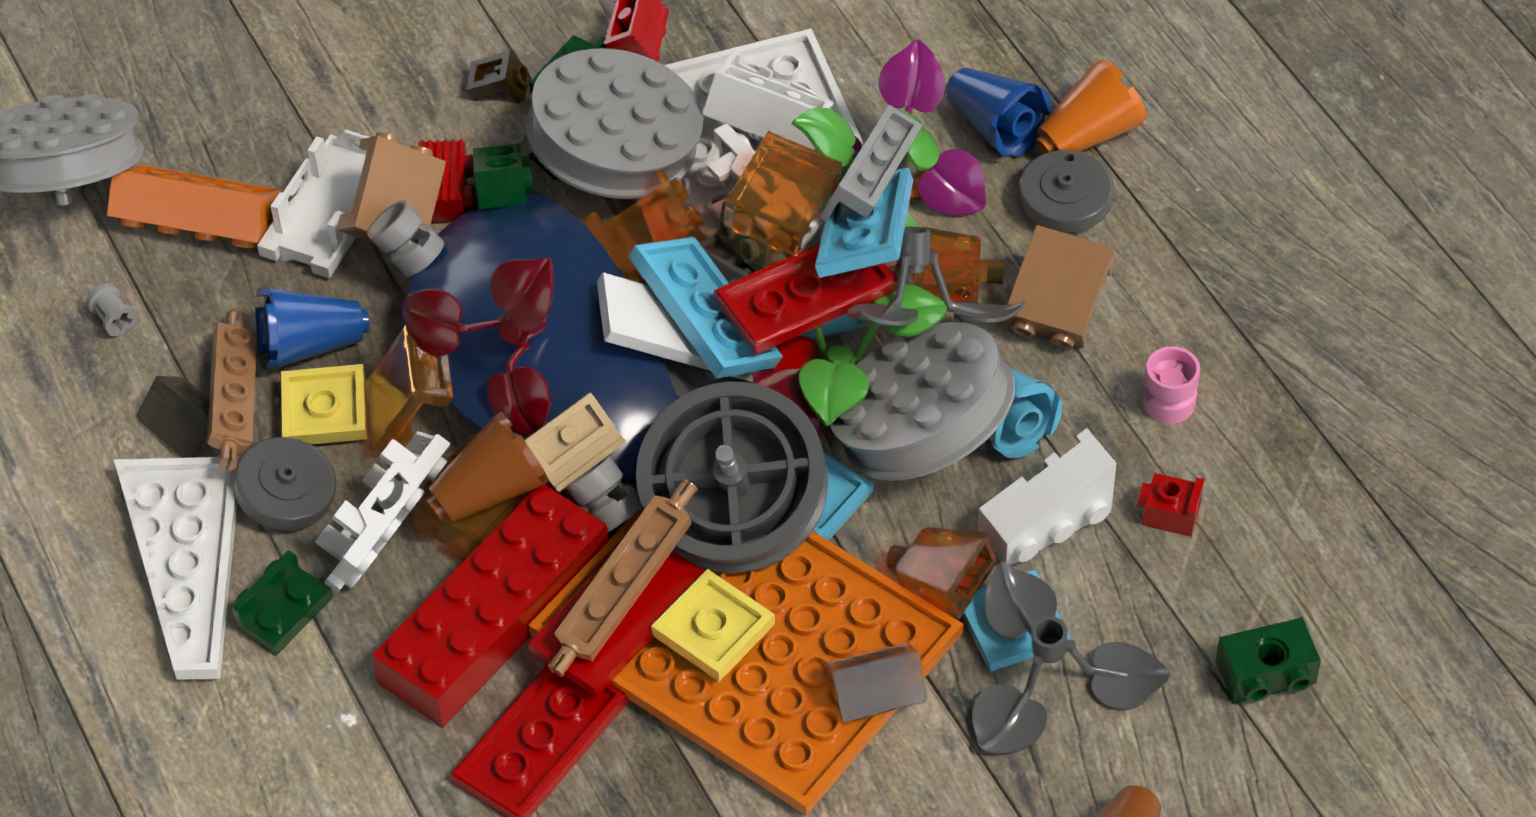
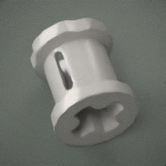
[86,283,138,336]

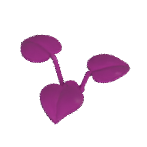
[801,39,986,215]

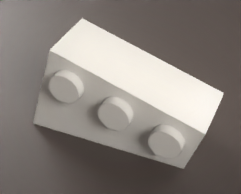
[702,51,834,156]
[978,428,1117,565]

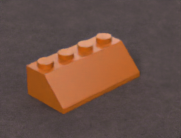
[107,164,284,248]

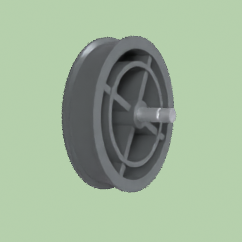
[636,382,828,574]

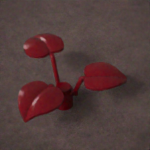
[402,257,554,436]

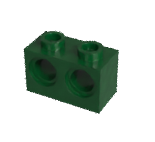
[473,143,533,210]

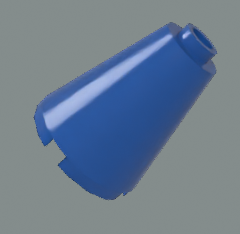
[947,68,1052,157]
[255,288,370,369]

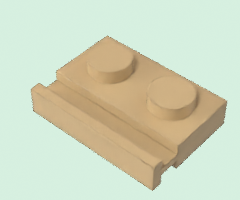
[524,392,626,492]

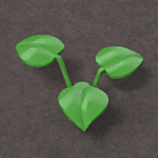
[791,107,939,262]
[799,284,947,426]

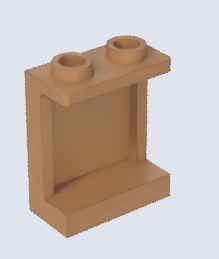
[336,132,446,244]
[1006,225,1116,349]

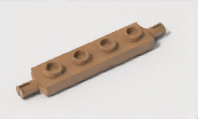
[207,309,257,471]
[547,479,698,677]

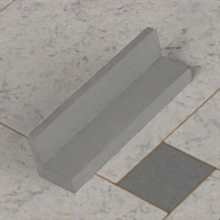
[819,105,923,222]

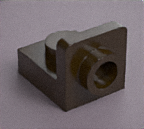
[466,51,530,103]

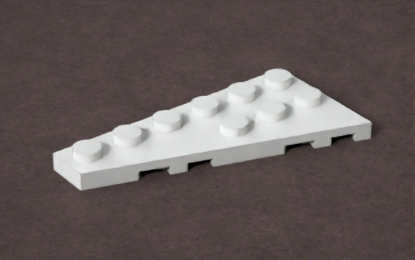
[114,456,239,680]

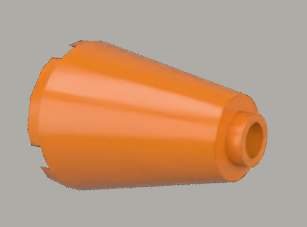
[1036,59,1147,154]

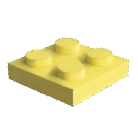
[281,364,367,444]
[651,569,775,682]

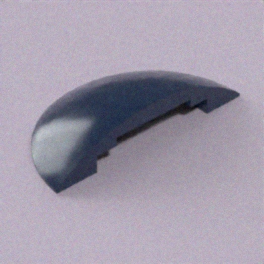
[408,191,677,483]

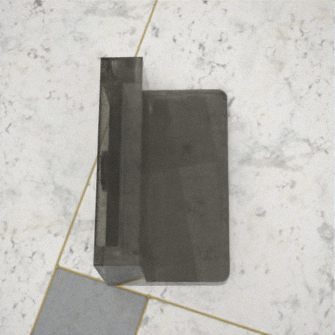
[136,376,209,458]
[824,642,927,722]

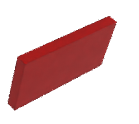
[713,243,898,355]
[528,550,705,697]
[450,664,630,817]

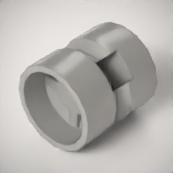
[367,200,444,277]
[566,455,642,532]

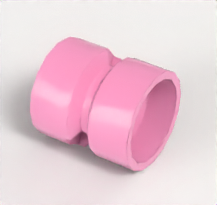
[1142,346,1201,424]

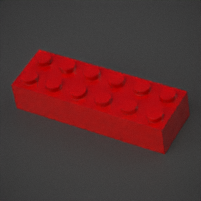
[371,485,609,728]

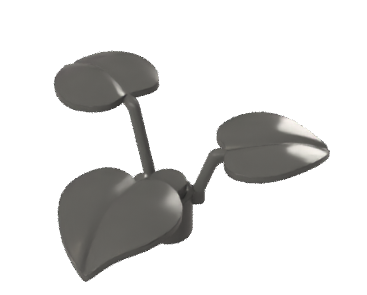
[847,226,1025,326]
[972,561,1170,755]

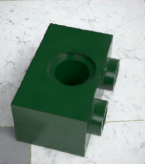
[1215,617,1321,704]

